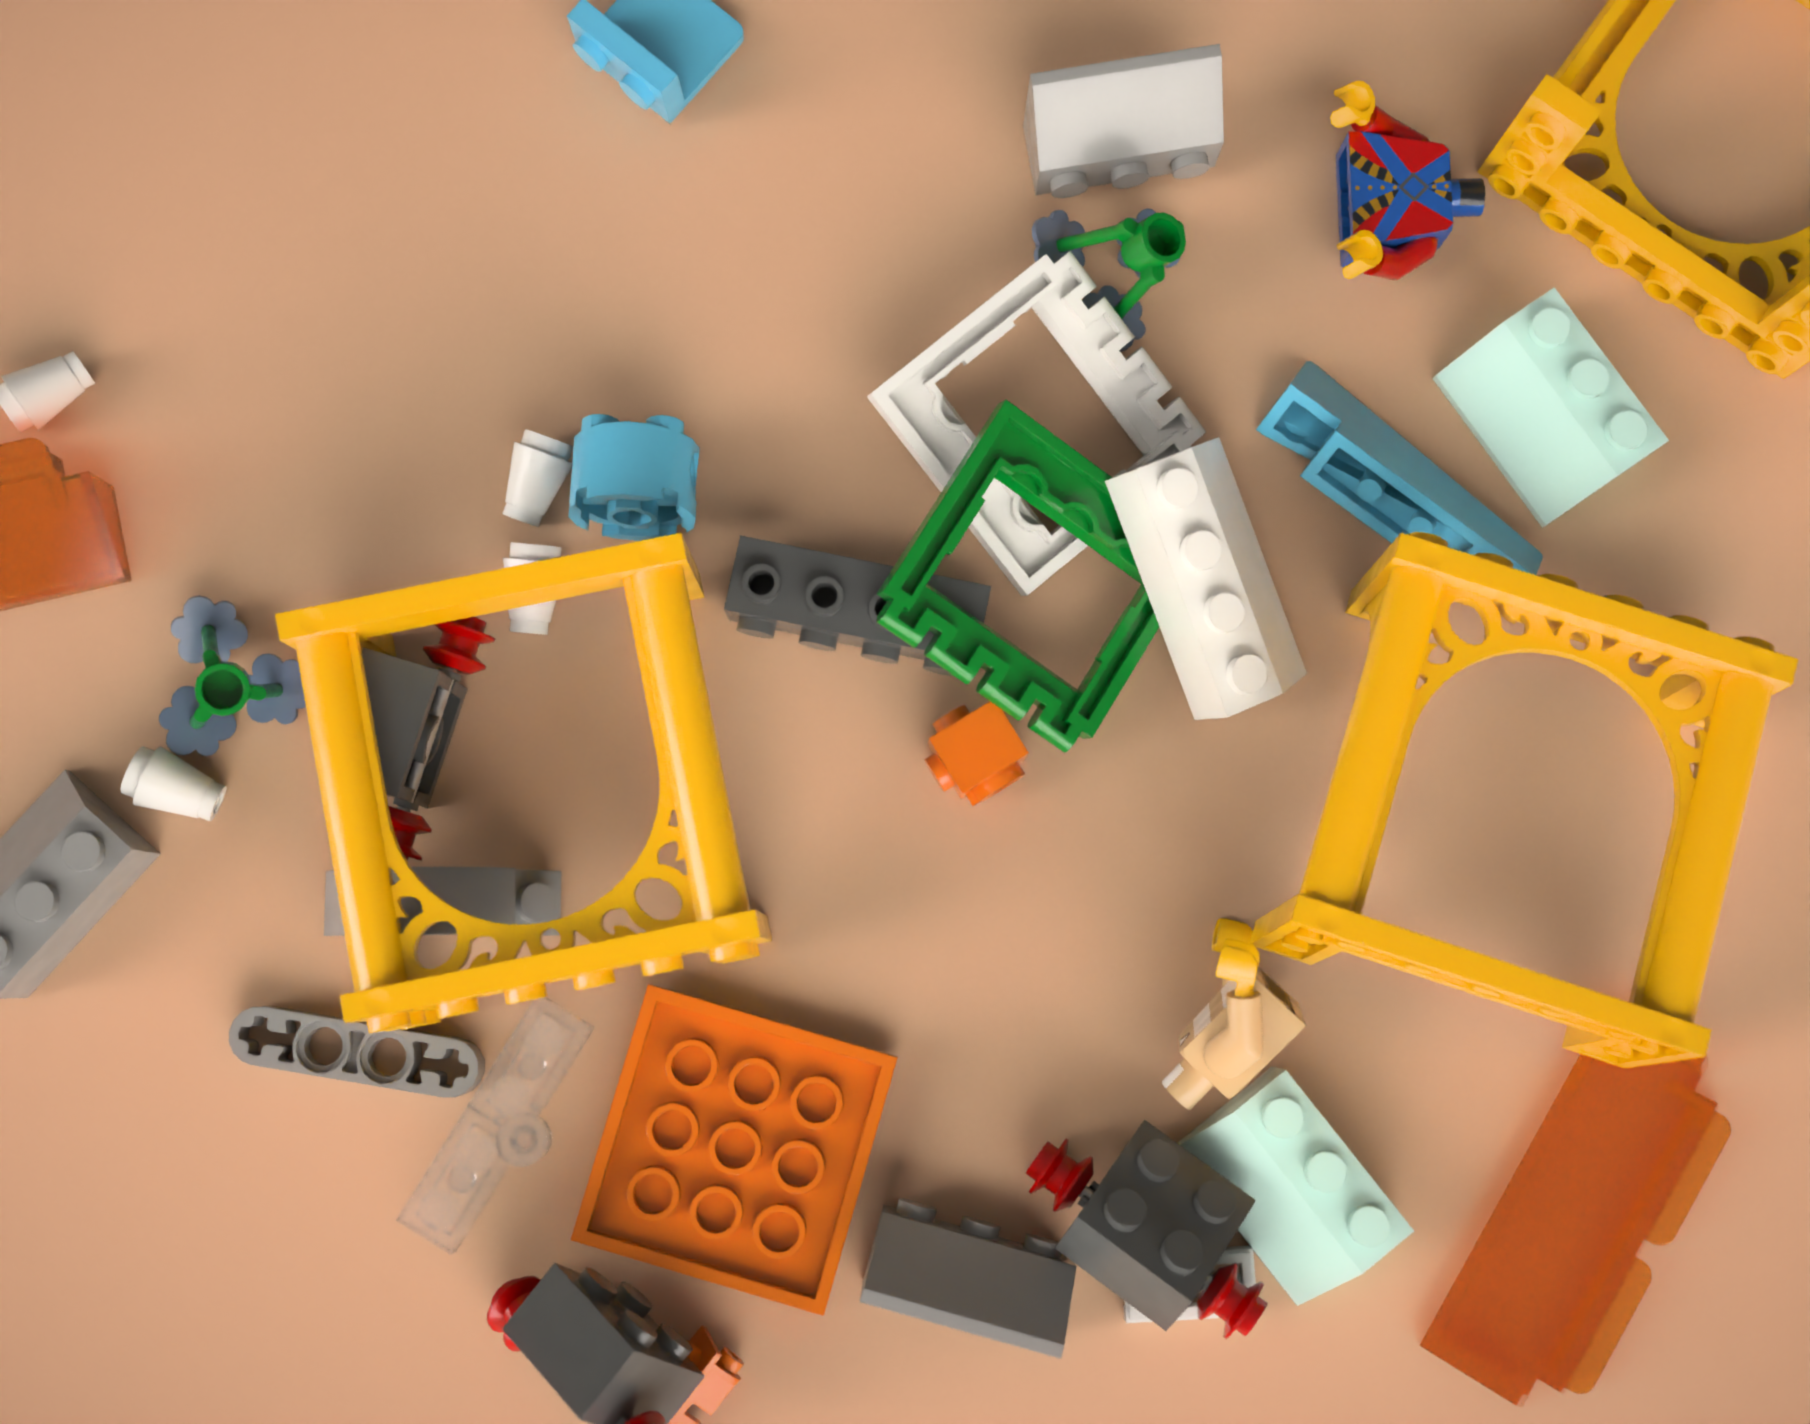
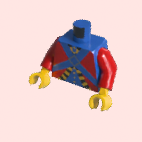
[1330,80,1485,281]

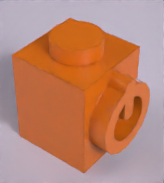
[924,701,1029,806]

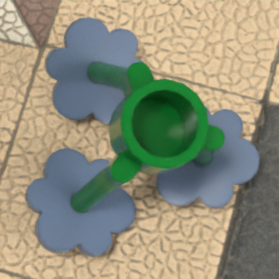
[1032,208,1186,352]
[159,595,306,756]

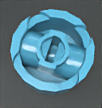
[568,414,700,541]

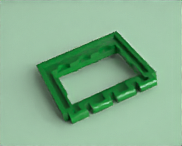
[876,399,1159,753]

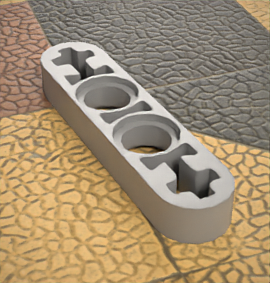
[229,1006,485,1098]

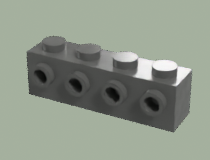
[724,535,991,676]

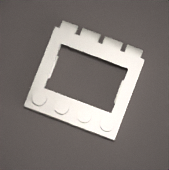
[867,251,1206,596]

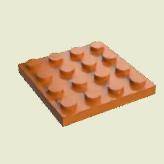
[570,984,898,1316]

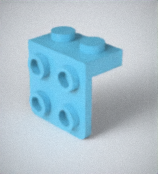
[567,0,744,124]

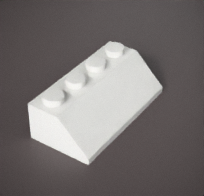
[1105,437,1307,720]

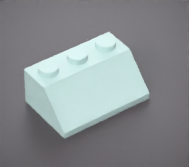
[1433,287,1669,528]
[1178,1067,1414,1306]

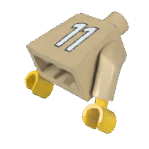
[1162,918,1306,1110]

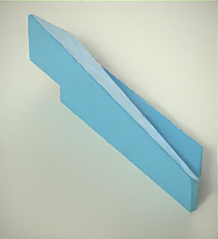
[1256,361,1543,575]

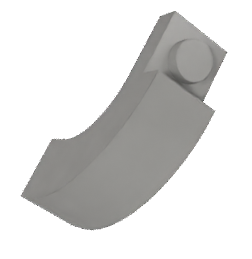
[324,867,561,936]

